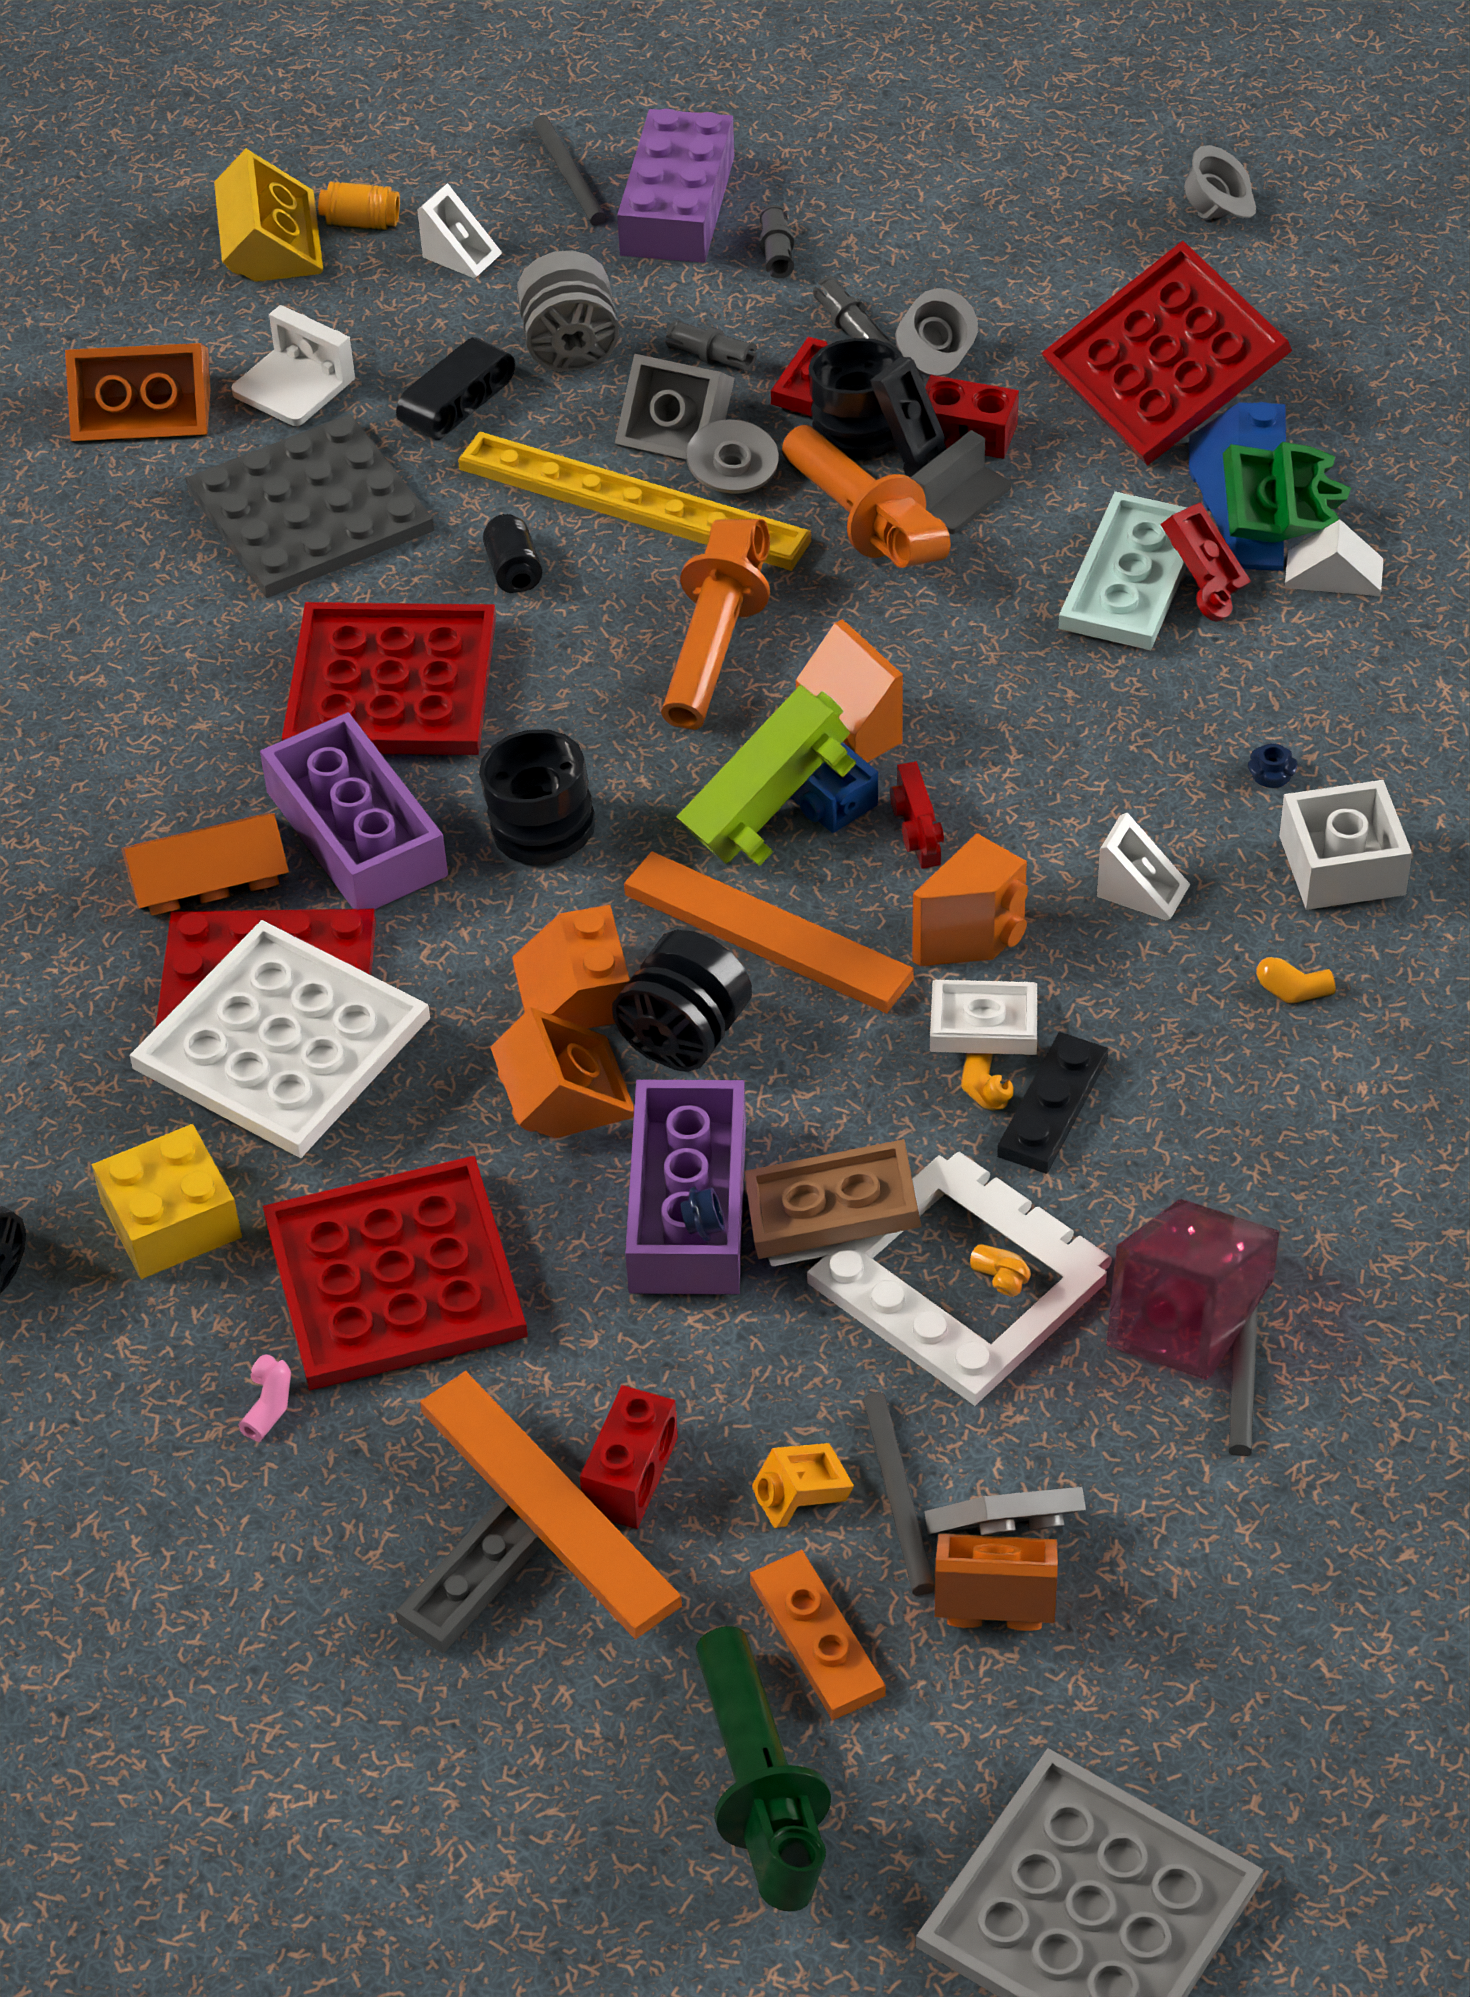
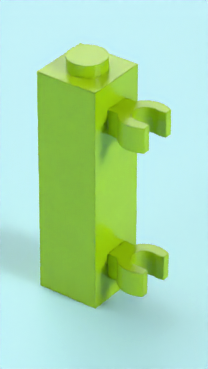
[676,684,856,866]

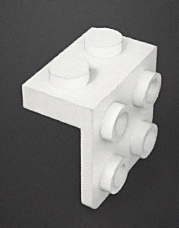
[231,305,355,426]

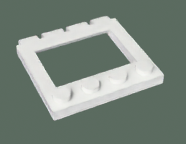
[807,1152,1112,1406]

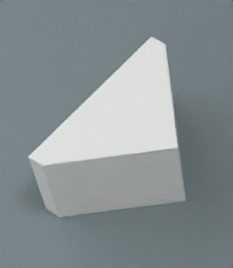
[417,183,502,278]
[1284,520,1383,596]
[1097,813,1190,920]

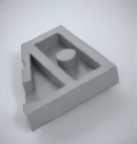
[924,1487,1086,1536]

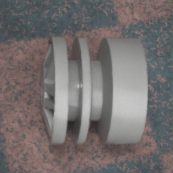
[517,250,619,372]

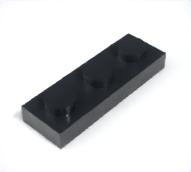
[997,1032,1108,1174]

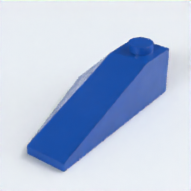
[1189,402,1286,571]

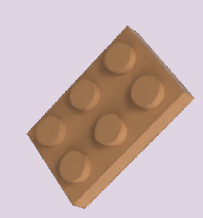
[744,1139,921,1259]

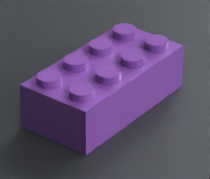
[617,109,735,263]
[260,712,448,910]
[625,1080,746,1294]

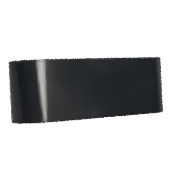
[396,337,515,440]

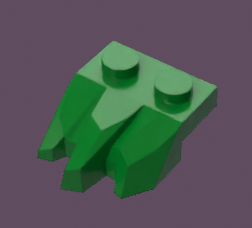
[1223,442,1351,543]

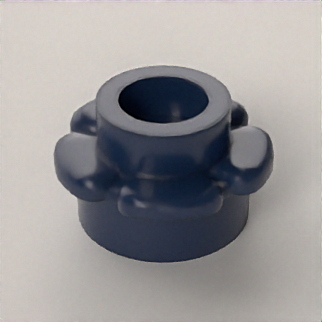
[1248,744,1298,788]
[681,1187,725,1241]

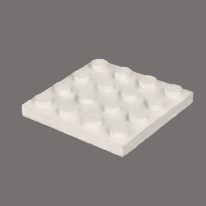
[130,920,430,1158]

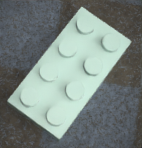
[1058,492,1187,650]

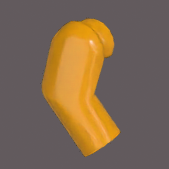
[1256,957,1336,1003]
[961,1053,1014,1111]
[970,1244,1031,1297]

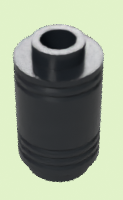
[483,514,542,593]

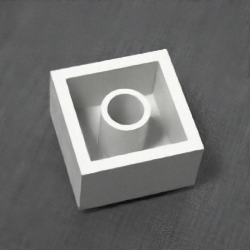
[1279,780,1412,910]

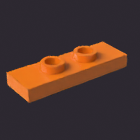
[750,1549,886,1721]

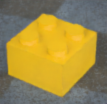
[91,1124,242,1279]

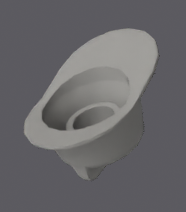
[1184,145,1256,220]
[895,288,978,376]

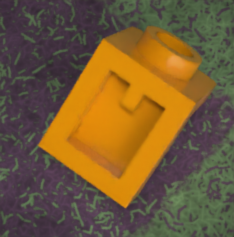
[752,1443,854,1528]

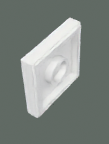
[930,980,1037,1055]

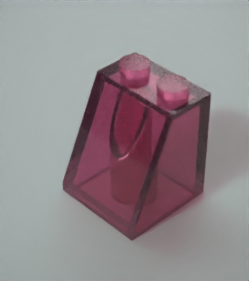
[1106,1199,1280,1380]

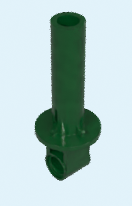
[696,1626,831,1912]

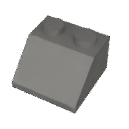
[615,353,735,460]

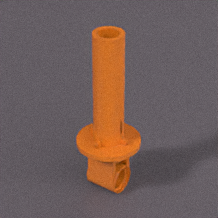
[782,425,950,568]
[661,519,770,730]

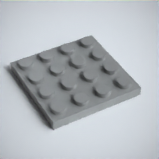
[916,1748,1264,1997]

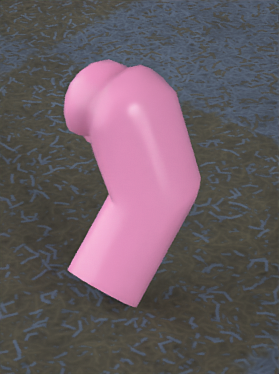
[238,1354,291,1442]

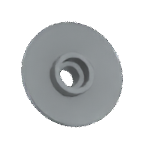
[686,419,779,494]

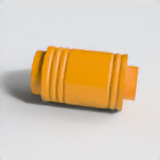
[318,181,400,230]

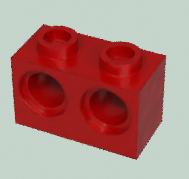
[925,375,1019,459]
[580,1385,678,1529]

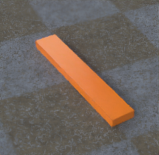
[624,851,914,1014]
[420,1371,682,1640]

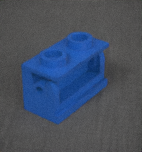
[790,742,878,833]

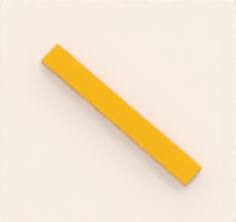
[458,431,811,571]

